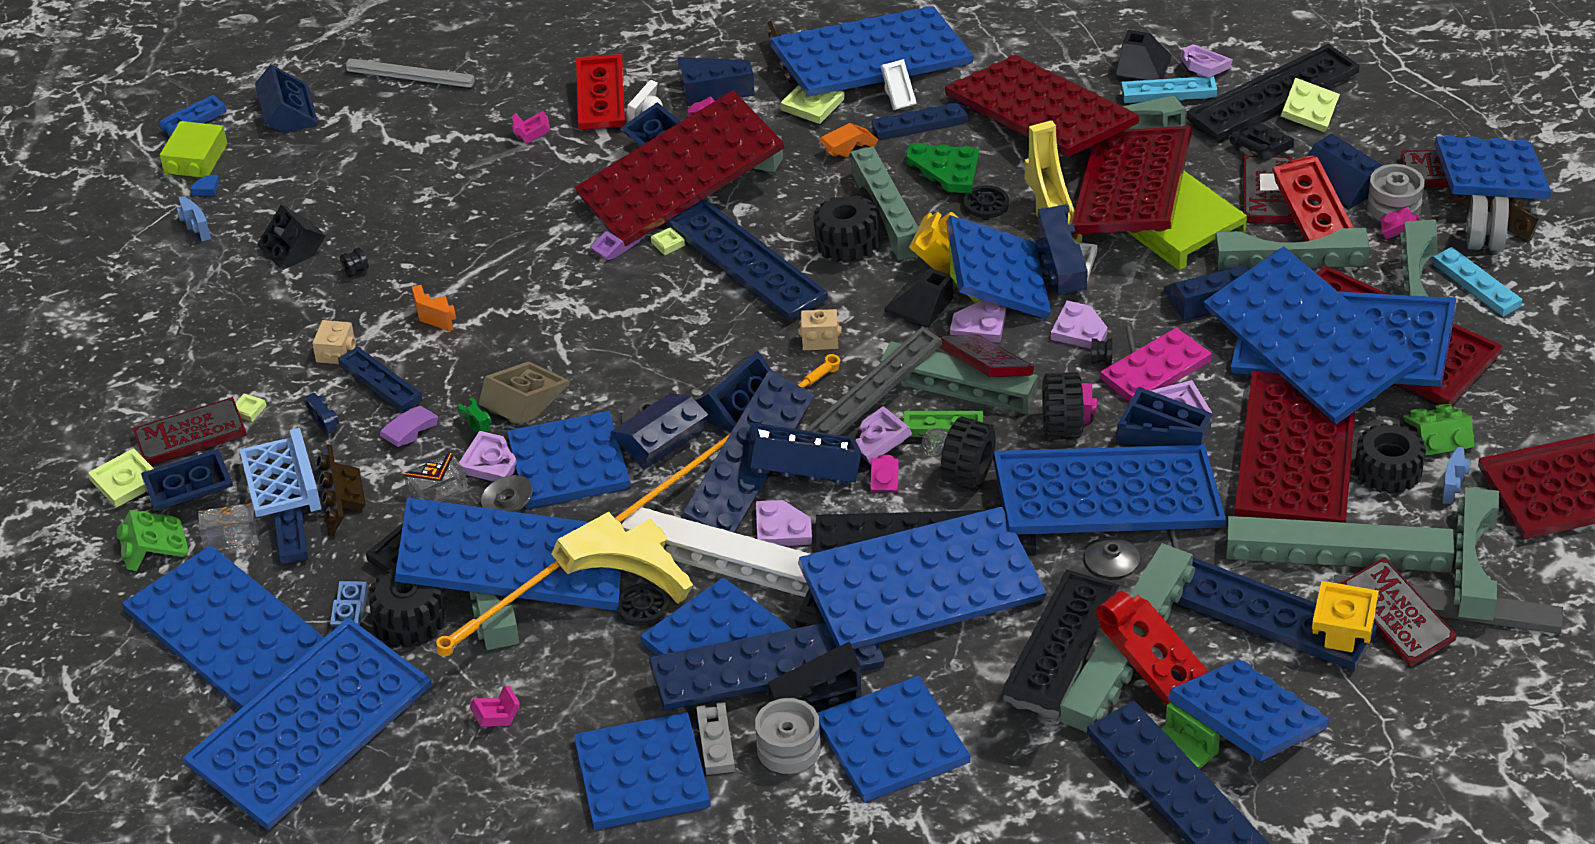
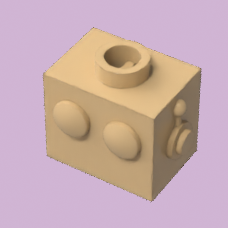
[798,309,842,350]
[312,320,356,364]

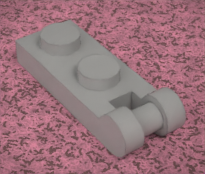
[696,702,735,775]

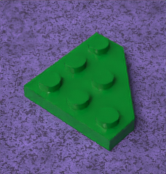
[906,143,980,193]

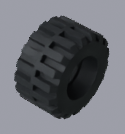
[1042,372,1084,439]
[940,417,996,489]
[1354,423,1426,493]

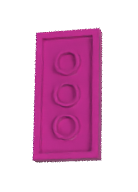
[1100,327,1212,402]

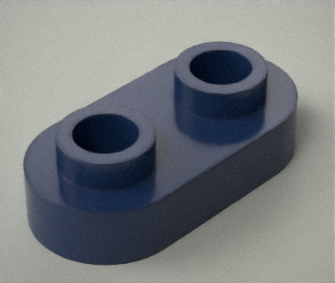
[304,393,339,435]

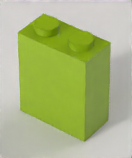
[160,121,227,178]

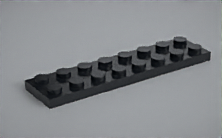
[1186,44,1360,141]
[816,510,1036,556]
[1002,569,1120,712]

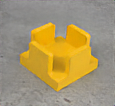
[909,212,957,275]
[1312,581,1379,652]

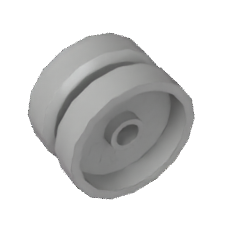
[1367,164,1424,221]
[1466,195,1509,252]
[755,698,821,774]

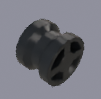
[340,247,369,277]
[1091,338,1113,364]

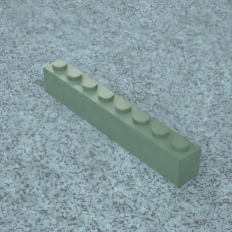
[1226,516,1454,572]
[1061,543,1195,733]

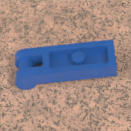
[159,95,227,137]

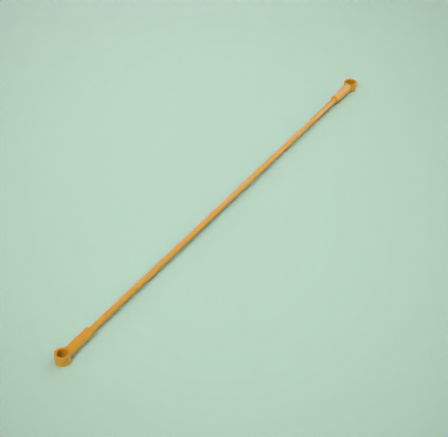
[436,354,840,656]

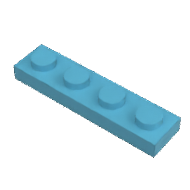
[1121,76,1217,103]
[1432,247,1523,317]

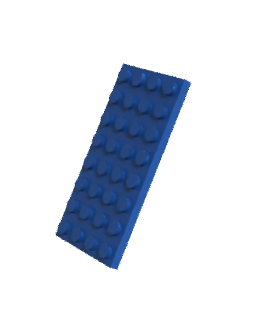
[770,6,974,97]
[1204,246,1419,424]
[1231,292,1457,387]
[993,445,1226,534]
[395,497,621,611]
[798,507,1047,649]
[122,545,325,709]
[183,617,432,830]

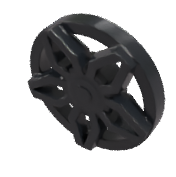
[964,185,1009,220]
[617,583,669,626]

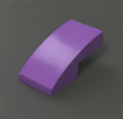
[590,231,645,260]
[380,406,438,447]

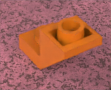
[819,123,878,158]
[412,285,456,331]

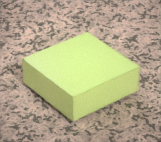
[651,227,685,255]
[236,394,267,422]

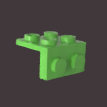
[1403,404,1474,456]
[117,510,189,571]
[1161,702,1220,769]

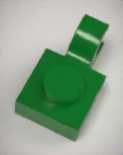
[457,397,492,435]

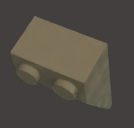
[478,361,570,425]

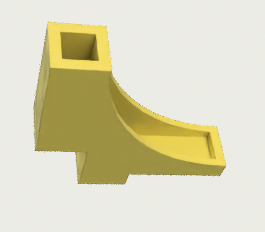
[1024,121,1082,243]
[551,512,693,604]

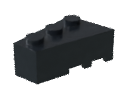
[768,641,862,713]

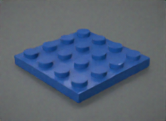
[1434,135,1551,200]
[946,215,1051,319]
[507,411,631,509]
[640,577,792,703]
[1168,659,1330,762]
[817,676,970,803]
[574,712,711,830]

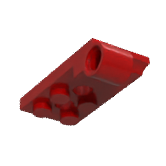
[576,54,625,130]
[1272,155,1354,242]
[1096,591,1209,705]

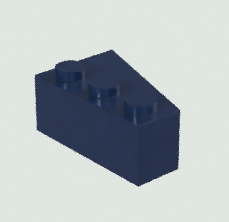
[678,57,755,106]
[1034,204,1088,295]
[1116,387,1213,447]

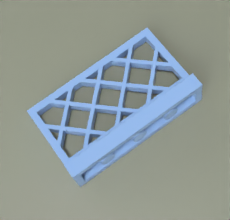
[240,428,321,517]

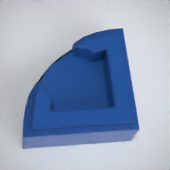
[190,175,220,196]

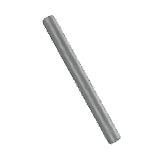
[346,59,475,88]

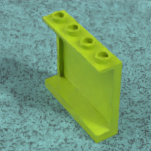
[1127,171,1247,270]

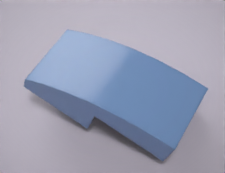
[177,196,211,241]
[1442,447,1470,504]
[330,581,368,627]

